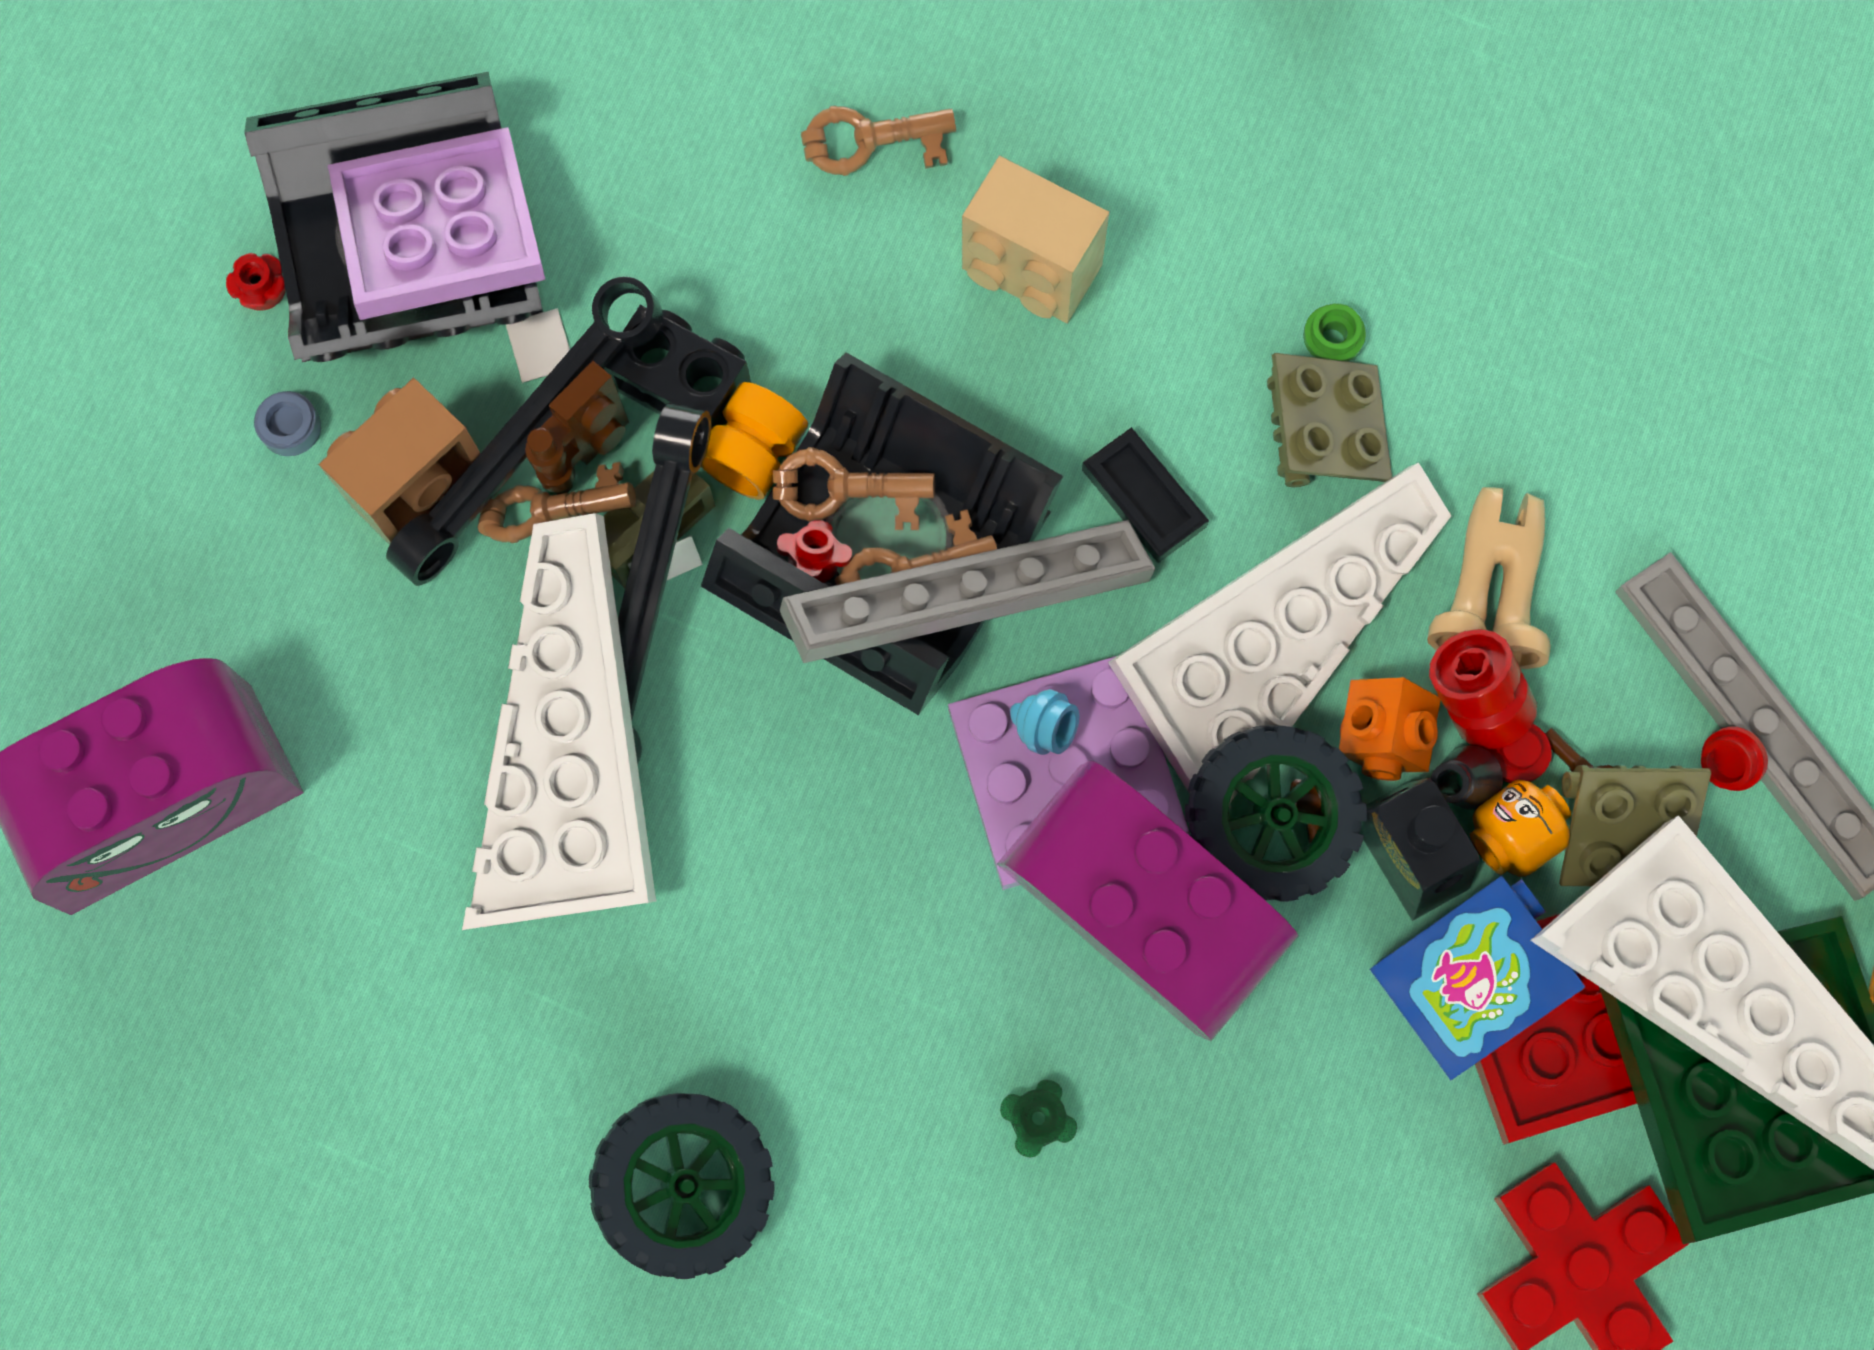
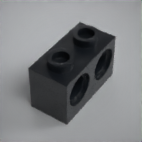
[604,304,751,429]

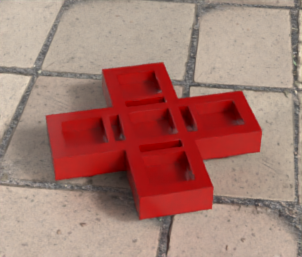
[1477,1162,1689,1350]

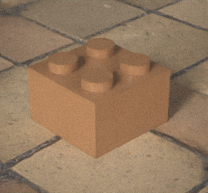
[318,377,480,545]

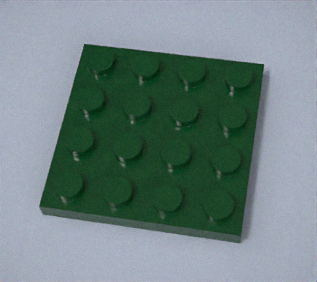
[1599,916,1874,1244]

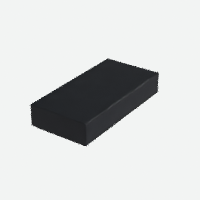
[1082,427,1209,563]

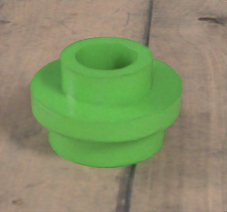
[1303,304,1366,362]

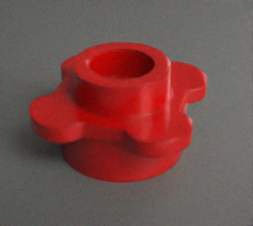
[776,520,852,583]

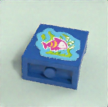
[1370,876,1585,1080]

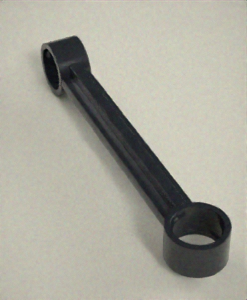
[386,277,662,586]
[618,402,711,764]

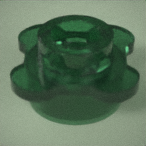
[1000,1080,1077,1158]

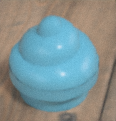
[1010,689,1080,755]

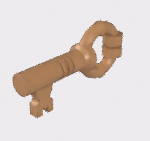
[801,105,956,176]
[773,447,935,530]
[478,462,636,543]
[835,510,997,585]

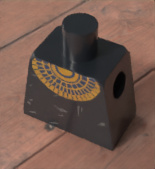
[1360,778,1480,921]

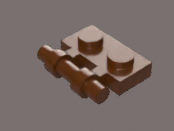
[525,361,629,494]

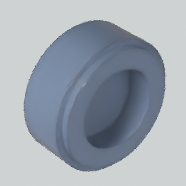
[254,391,321,456]

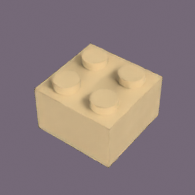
[962,155,1109,323]

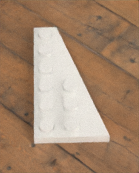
[462,513,656,930]

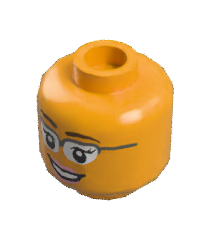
[1469,780,1571,877]

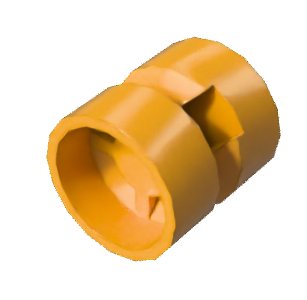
[701,382,808,500]

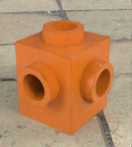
[1339,677,1441,781]

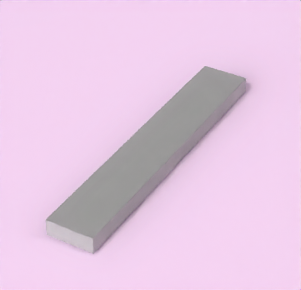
[780,520,1155,663]
[1615,552,1874,901]

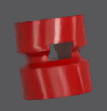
[1429,629,1537,749]

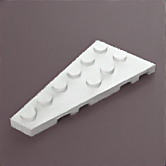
[1108,463,1451,809]
[1530,816,1874,1170]

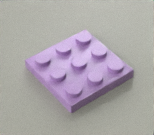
[328,127,545,320]
[948,656,1189,890]

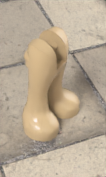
[1427,487,1551,669]

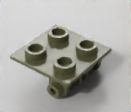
[1267,353,1392,488]
[1559,765,1711,886]

